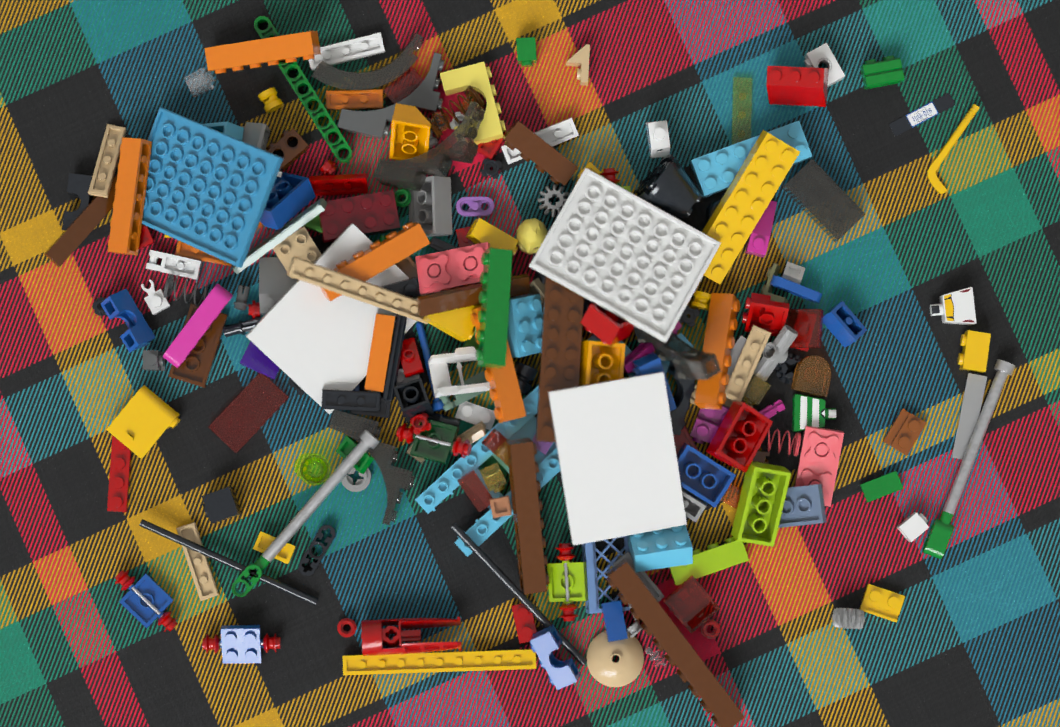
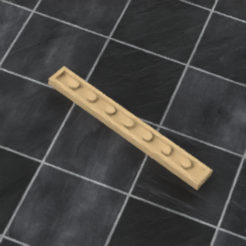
[287,256,428,324]

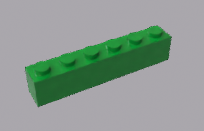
[475,248,512,368]

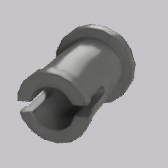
[233,285,250,311]

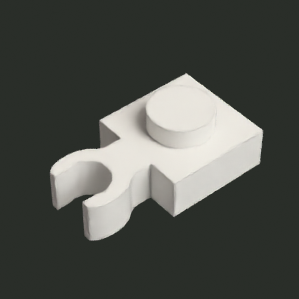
[141,280,170,315]

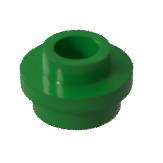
[394,188,412,208]

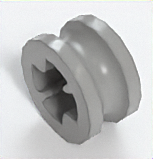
[626,620,643,638]

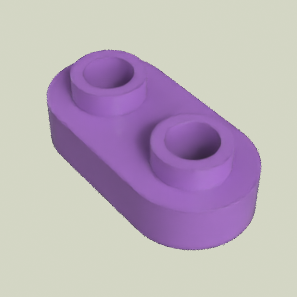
[456,197,494,217]

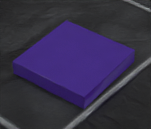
[240,341,280,380]

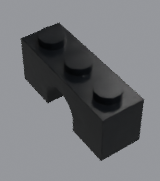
[62,173,93,231]

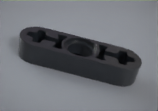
[298,525,336,576]

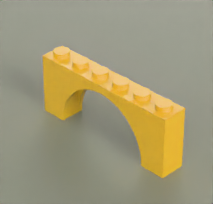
[422,218,518,342]

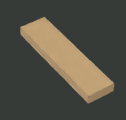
[88,124,127,198]
[725,325,771,402]
[176,522,219,601]

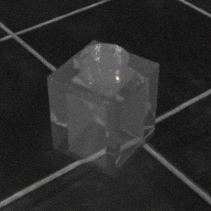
[183,67,215,98]

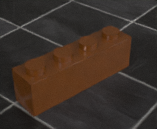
[503,119,578,186]

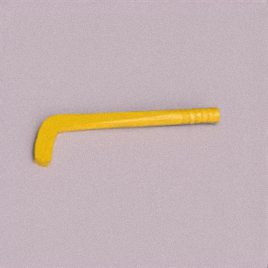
[927,104,980,194]

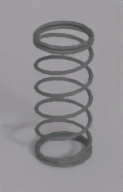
[163,274,225,306]

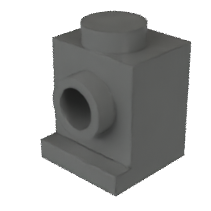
[142,350,165,371]

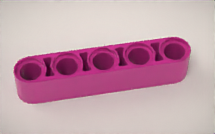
[162,283,233,368]

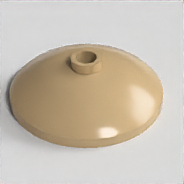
[586,631,644,687]

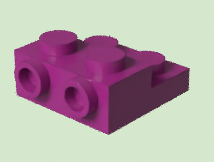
[690,405,730,444]

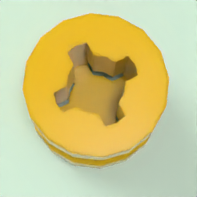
[691,291,711,310]

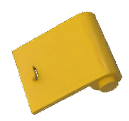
[106,385,180,459]

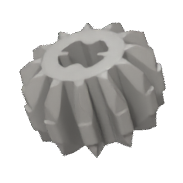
[538,184,569,217]
[832,608,865,629]

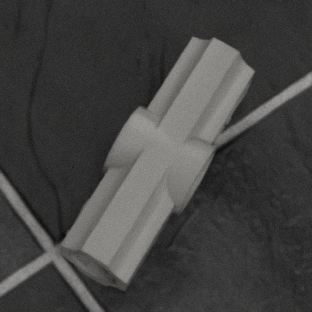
[753,325,798,381]

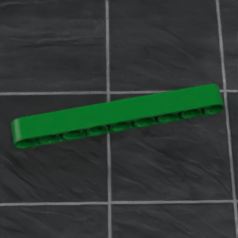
[254,16,353,164]

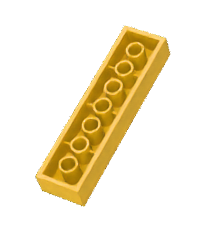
[702,130,800,284]

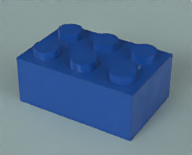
[676,443,736,508]

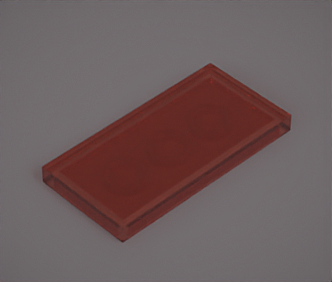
[209,373,289,453]

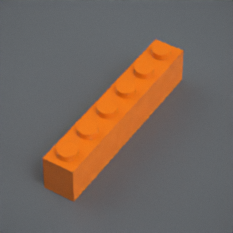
[204,31,321,74]
[108,137,152,256]
[320,221,430,301]
[694,293,740,410]
[471,307,526,423]

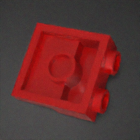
[742,293,790,337]

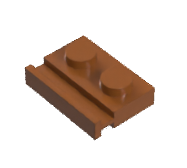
[882,409,926,456]

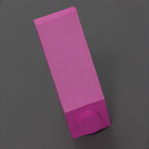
[745,201,777,257]

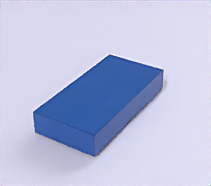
[601,600,628,642]

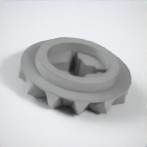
[341,467,371,492]

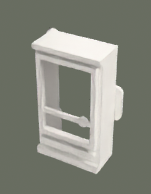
[428,346,491,398]

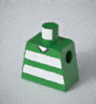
[792,394,836,432]

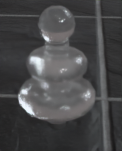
[645,647,666,667]

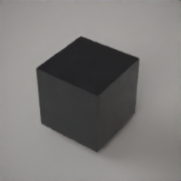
[393,378,434,423]
[202,487,242,524]

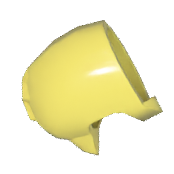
[516,218,548,255]

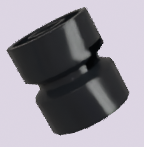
[514,361,538,396]

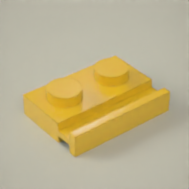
[859,584,905,623]

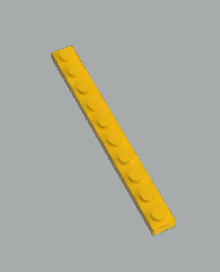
[343,649,536,675]

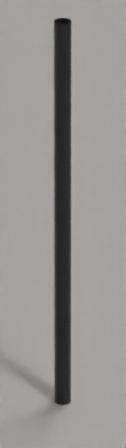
[139,519,318,605]
[450,522,587,666]

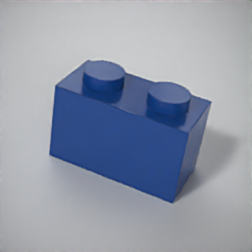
[820,301,867,348]

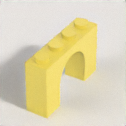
[440,62,506,150]

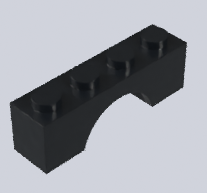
[667,354,700,435]

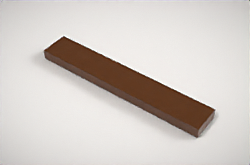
[44,172,118,267]
[417,273,530,317]

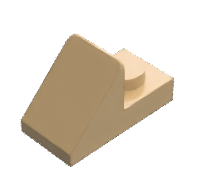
[566,44,590,86]

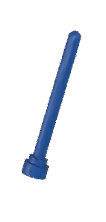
[416,321,444,412]

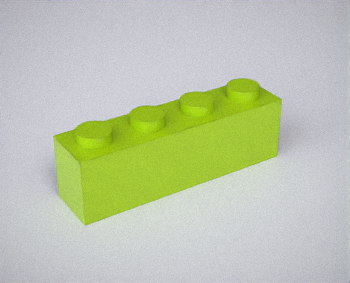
[669,537,749,586]

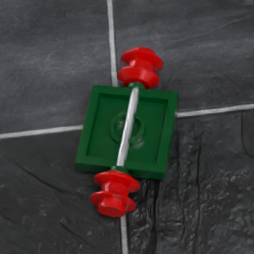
[397,419,472,465]

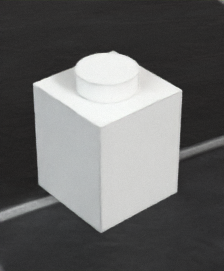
[897,512,929,542]

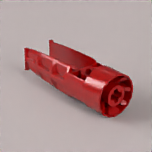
[361,616,462,656]

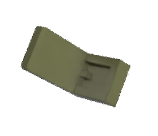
[760,263,789,303]

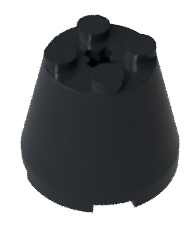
[635,154,703,220]

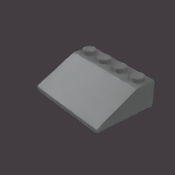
[259,257,298,315]

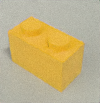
[958,330,991,373]

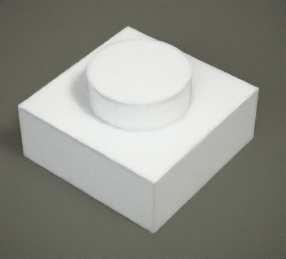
[782,262,805,284]

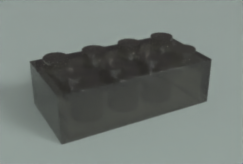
[783,159,865,243]

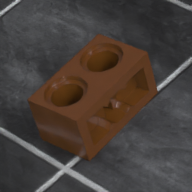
[266,128,310,172]

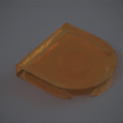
[791,355,831,398]

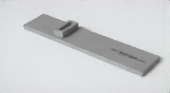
[952,373,987,460]

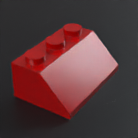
[766,66,829,107]
[706,401,773,472]

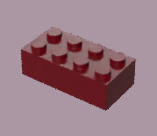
[319,190,400,243]

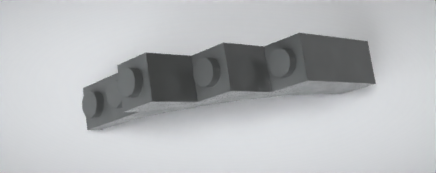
[337,52,445,140]

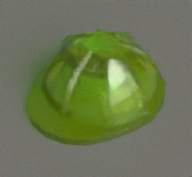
[294,453,331,486]

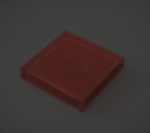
[785,309,823,348]

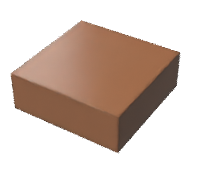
[489,496,512,518]

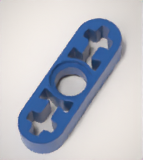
[770,275,823,304]

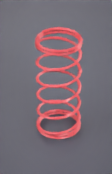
[758,428,801,456]

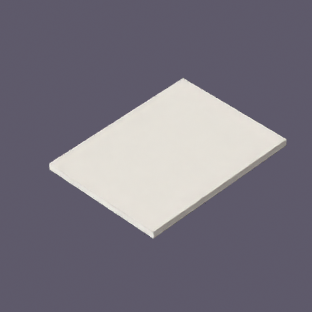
[529,168,721,343]
[246,223,426,414]
[548,372,687,545]

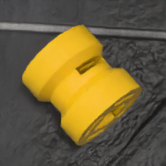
[258,87,283,113]

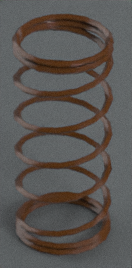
[426,86,484,138]

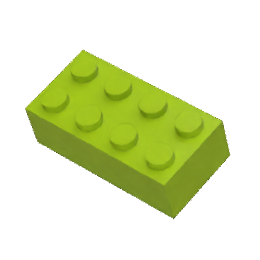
[731,461,791,547]

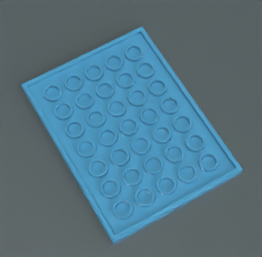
[142,107,283,268]

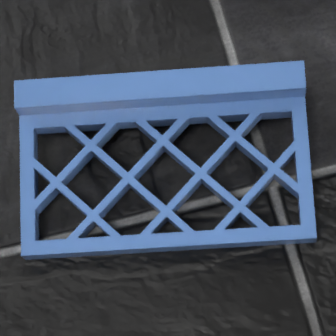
[582,536,630,614]

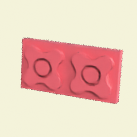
[415,242,490,295]
[794,425,844,507]

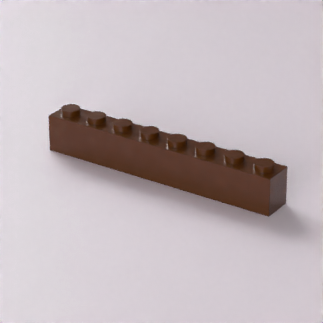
[506,437,549,595]

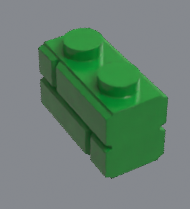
[860,56,904,90]

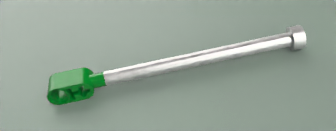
[922,359,1015,560]
[232,429,380,597]

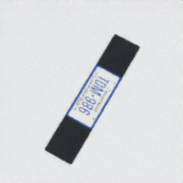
[889,93,956,136]

